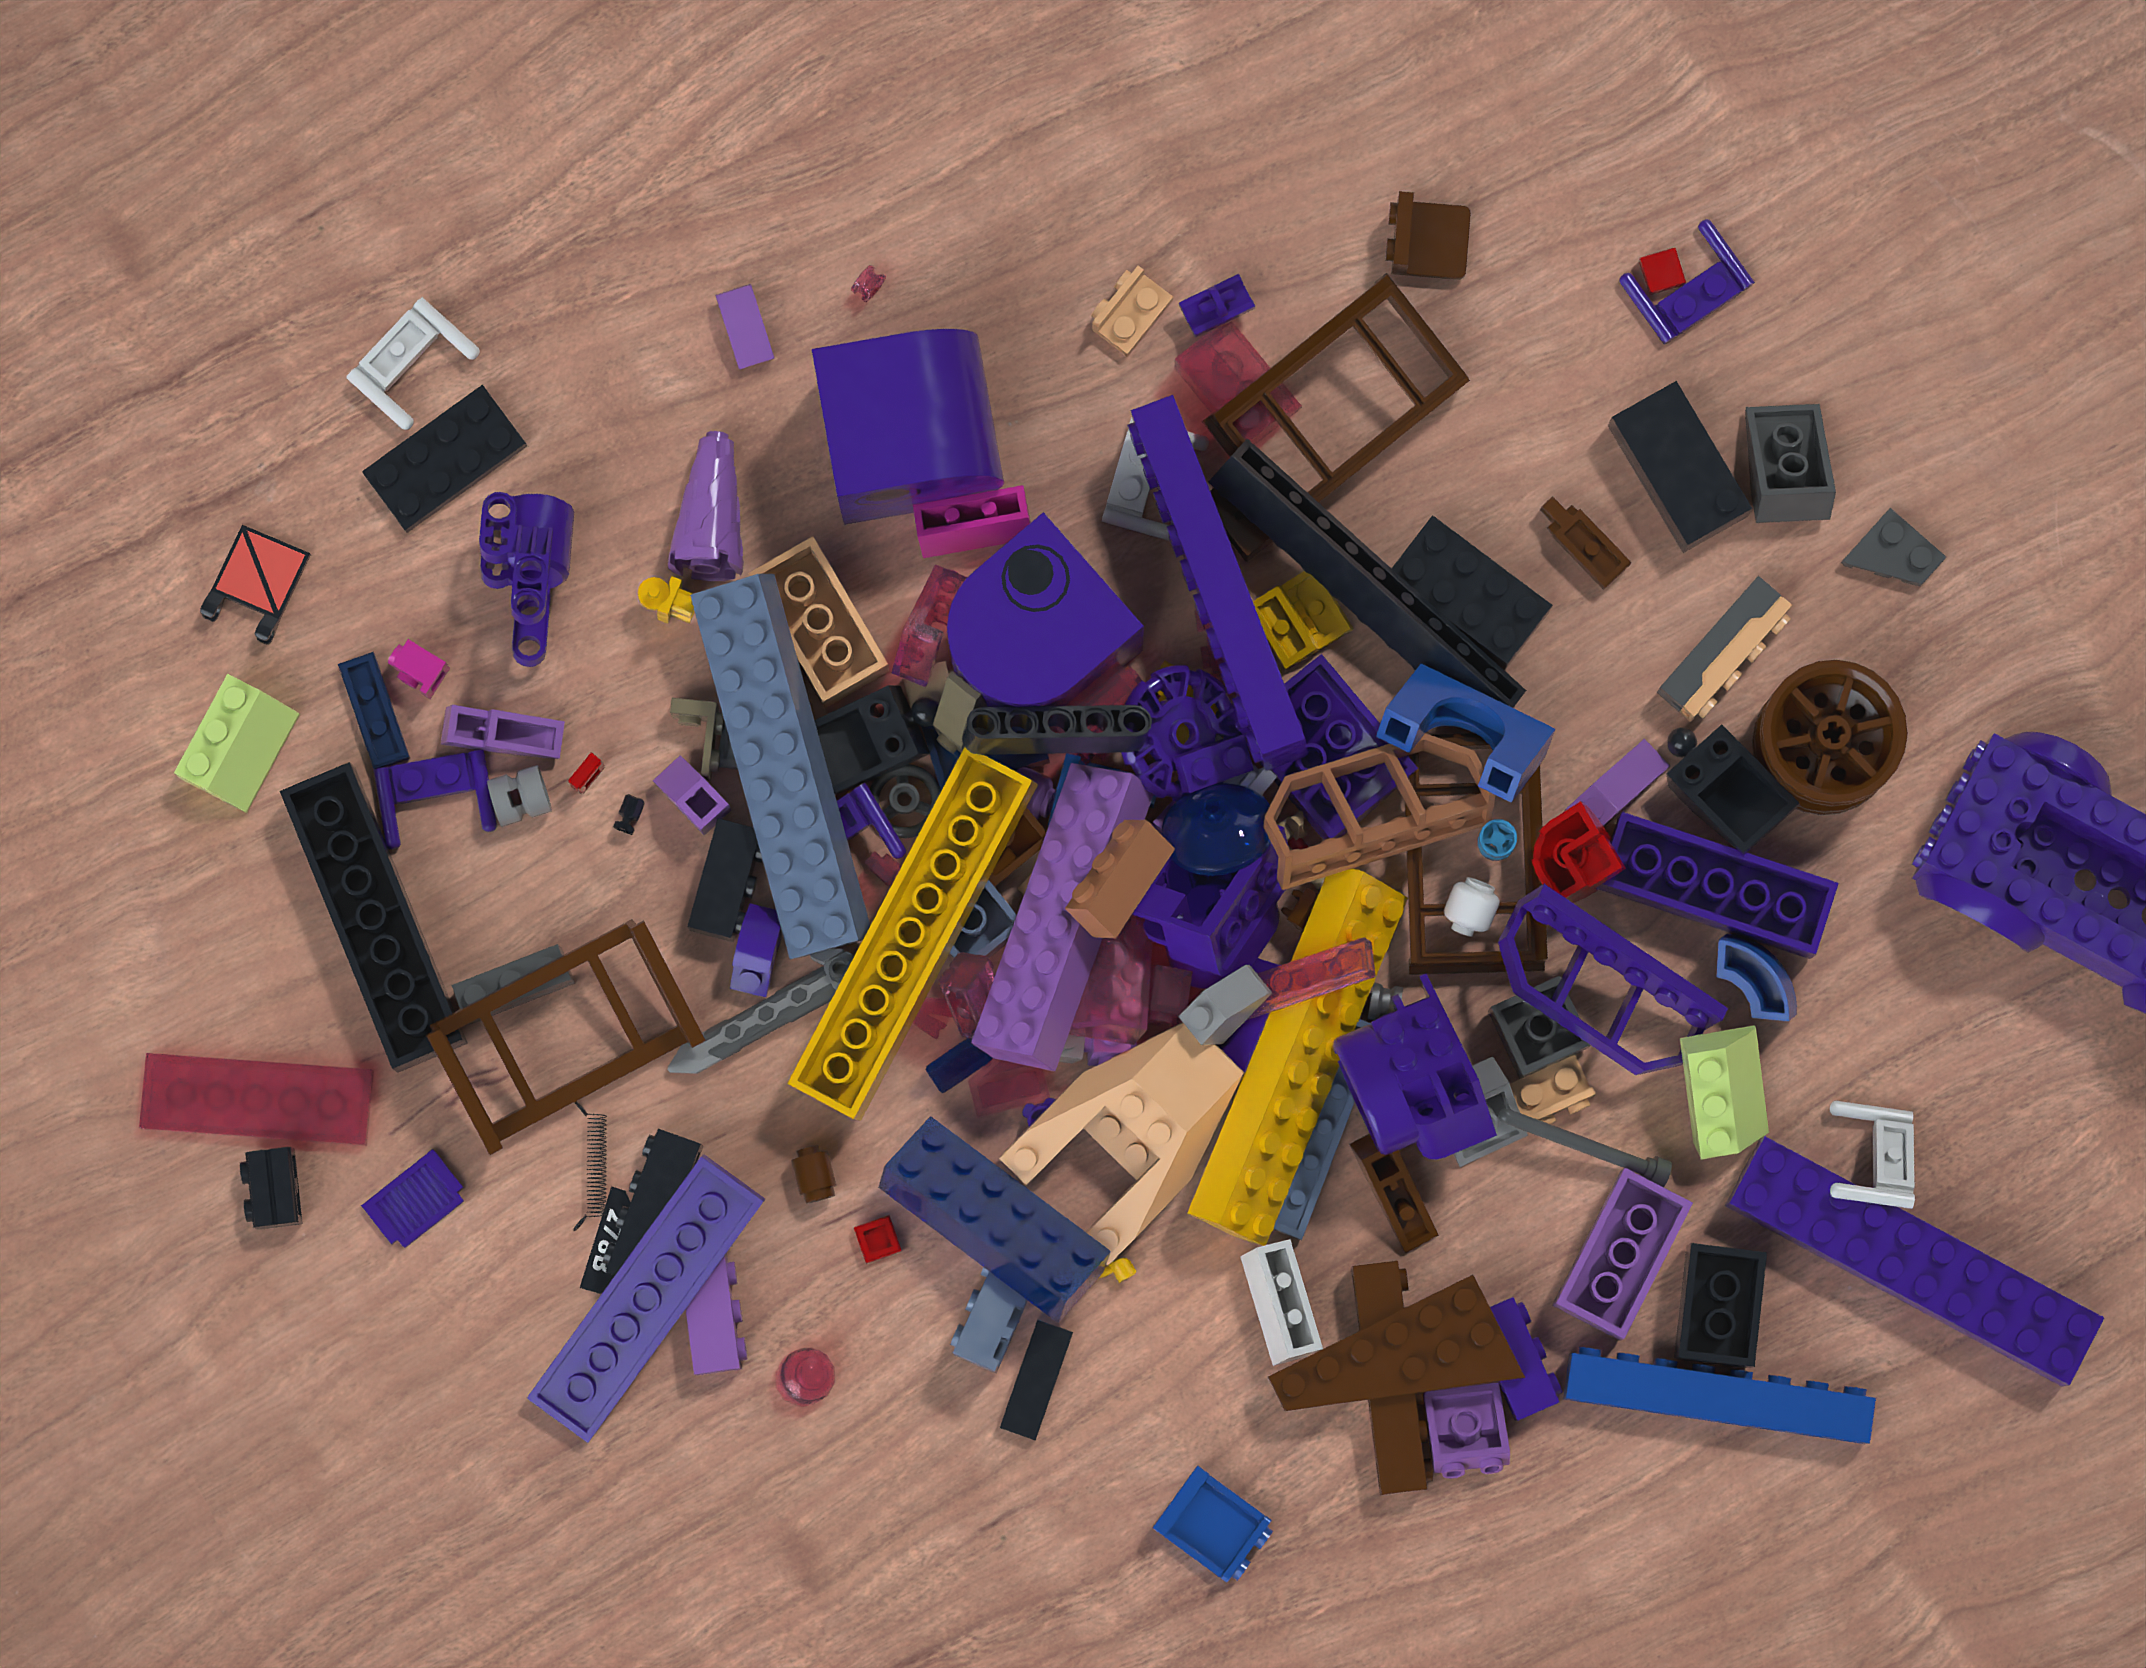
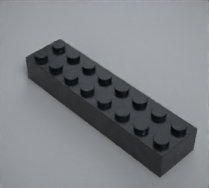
[280,762,468,1073]

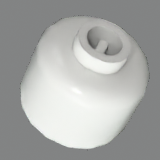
[1444,877,1500,937]

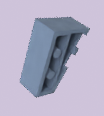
[950,1249,1042,1374]

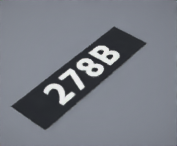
[580,1186,631,1294]

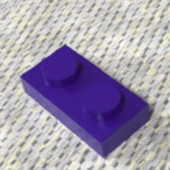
[1173,734,1254,793]

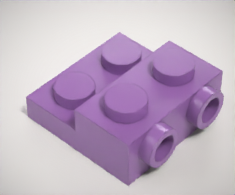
[1423,1382,1510,1479]

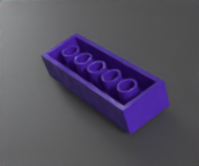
[1596,812,1839,959]

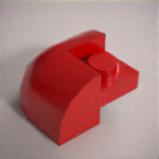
[1531,801,1626,903]

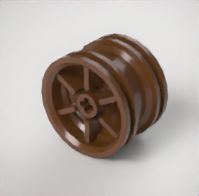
[1752,660,1908,815]

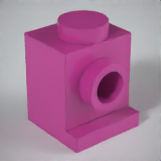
[388,639,450,699]

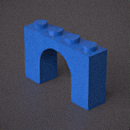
[1376,664,1555,803]

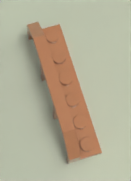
[1264,733,1496,890]

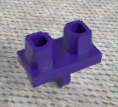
[1179,274,1255,338]

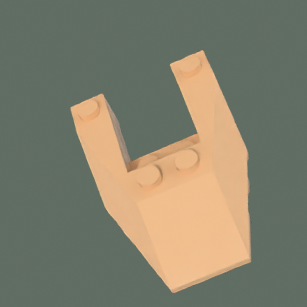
[999,1022,1244,1265]

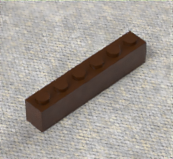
[1351,1261,1433,1495]

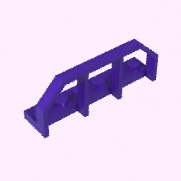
[1498,884,1728,1075]

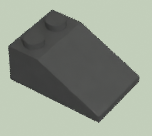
[1745,404,1836,523]

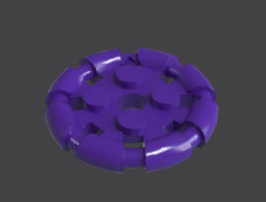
[1121,665,1240,802]

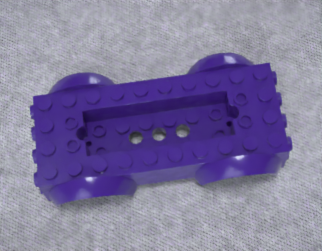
[1911,732,2146,1014]

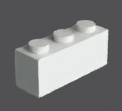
[1240,1239,1323,1366]

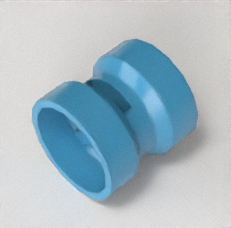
[1477,819,1517,861]

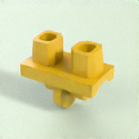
[638,576,695,624]

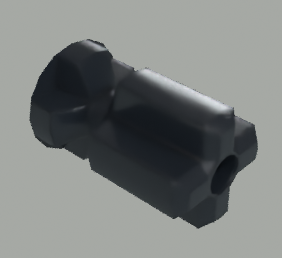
[613,794,645,835]

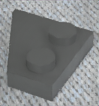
[1841,508,1946,587]

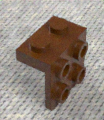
[1385,191,1471,280]

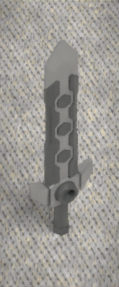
[668,948,854,1074]

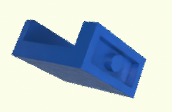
[1153,1466,1273,1582]

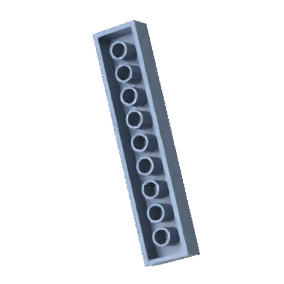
[690,574,870,959]

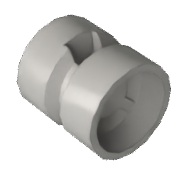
[487,765,552,827]

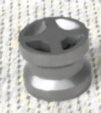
[1367,983,1403,1020]

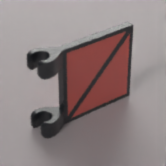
[200,525,311,645]

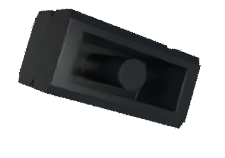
[240,1147,303,1229]

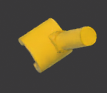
[1080,1258,1136,1283]

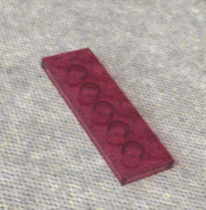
[139,1053,374,1146]

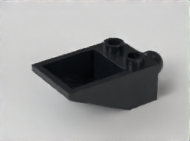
[814,685,939,795]
[1666,724,1800,855]

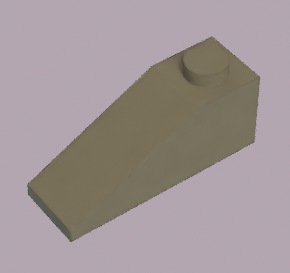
[933,671,988,754]

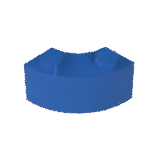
[1716,933,1797,1021]

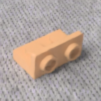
[1091,266,1173,357]
[1510,1054,1596,1124]

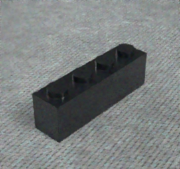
[602,1128,704,1276]

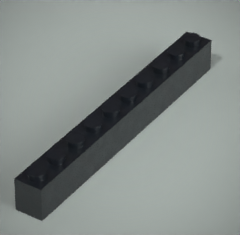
[1208,438,1527,708]

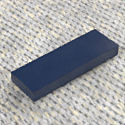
[338,652,410,769]

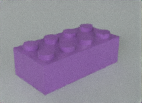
[1552,1168,1693,1341]

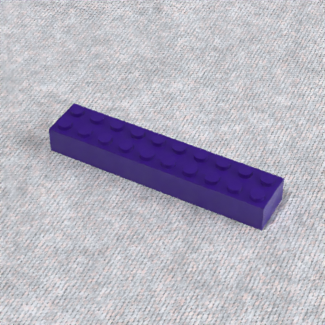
[1127,395,1308,771]
[1725,1136,2104,1387]

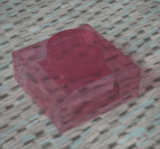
[865,852,901,888]

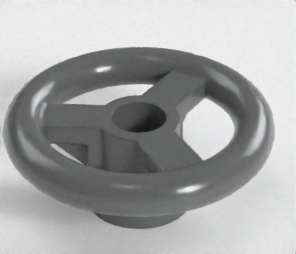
[870,764,941,838]

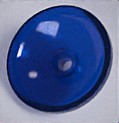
[1161,783,1271,876]

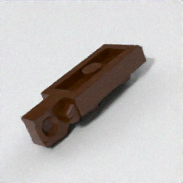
[1540,496,1632,590]

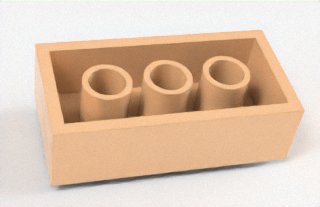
[748,536,890,708]

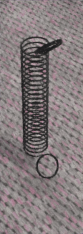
[573,1101,607,1231]

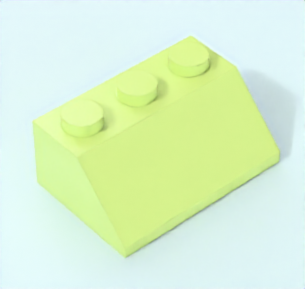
[174,674,300,813]
[1680,1025,1769,1160]

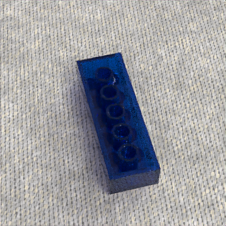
[878,1116,1111,1323]

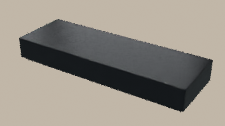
[1000,1320,1073,1441]

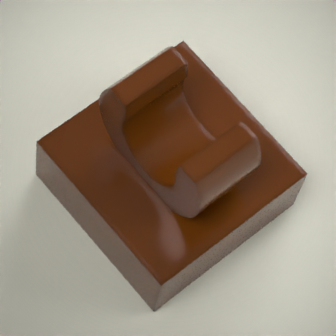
[1281,888,1318,933]

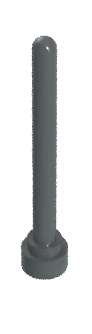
[1499,1108,1672,1187]

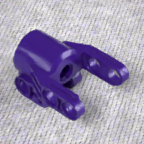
[479,492,575,667]

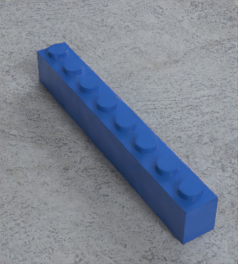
[1563,1347,1876,1444]

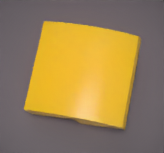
[1253,571,1354,669]

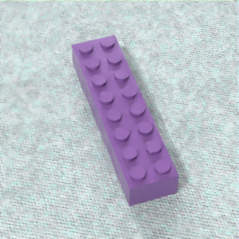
[971,763,1153,1071]

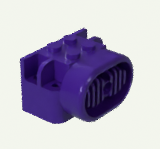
[1132,801,1289,989]
[1333,973,1497,1160]

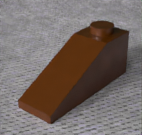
[1349,1133,1439,1253]

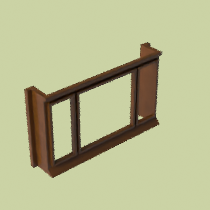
[1202,273,1470,502]
[1405,734,1548,975]
[426,919,706,1155]

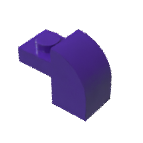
[730,903,783,997]

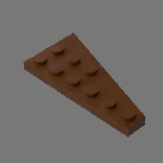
[1268,1274,1525,1411]

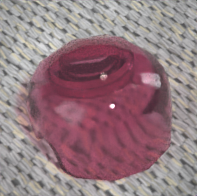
[775,1347,835,1407]

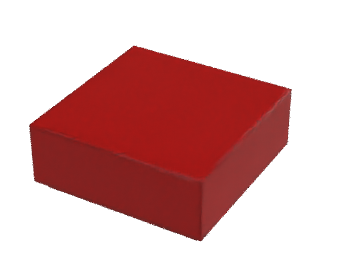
[1639,248,1686,295]
[568,752,605,794]
[854,1215,902,1264]

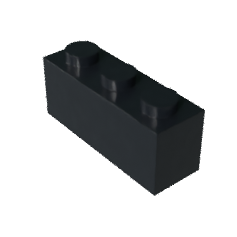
[687,818,763,942]

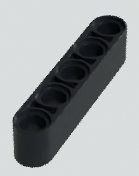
[962,705,1152,755]

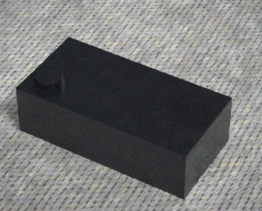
[1608,381,1753,553]

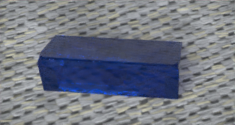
[925,1034,994,1093]

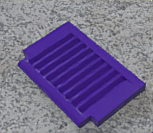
[361,1149,464,1248]

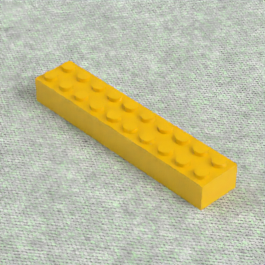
[787,747,1038,1121]
[1187,868,1408,1246]

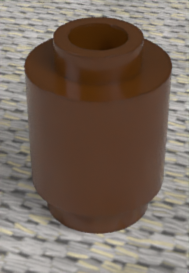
[791,1145,837,1203]

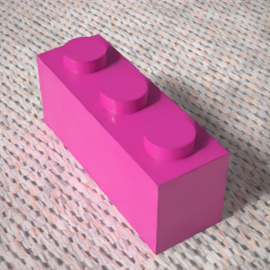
[913,485,1031,558]

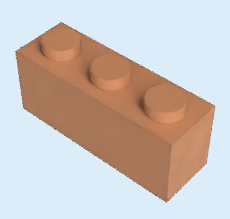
[1065,820,1175,938]

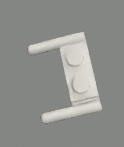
[346,297,480,430]
[1102,417,1209,541]
[1830,1101,1915,1209]

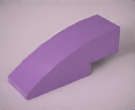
[441,705,565,759]

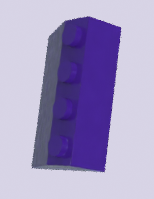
[1234,654,1418,840]

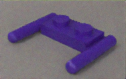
[1619,219,1755,345]
[373,750,497,850]
[837,783,906,859]

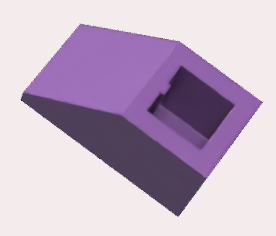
[653,755,731,835]

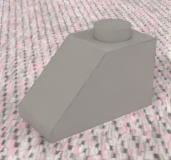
[1179,965,1272,1045]

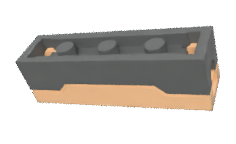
[1657,576,1792,722]

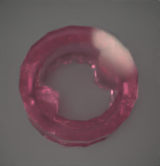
[851,265,886,302]

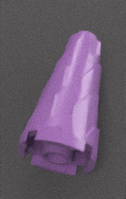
[668,431,744,581]

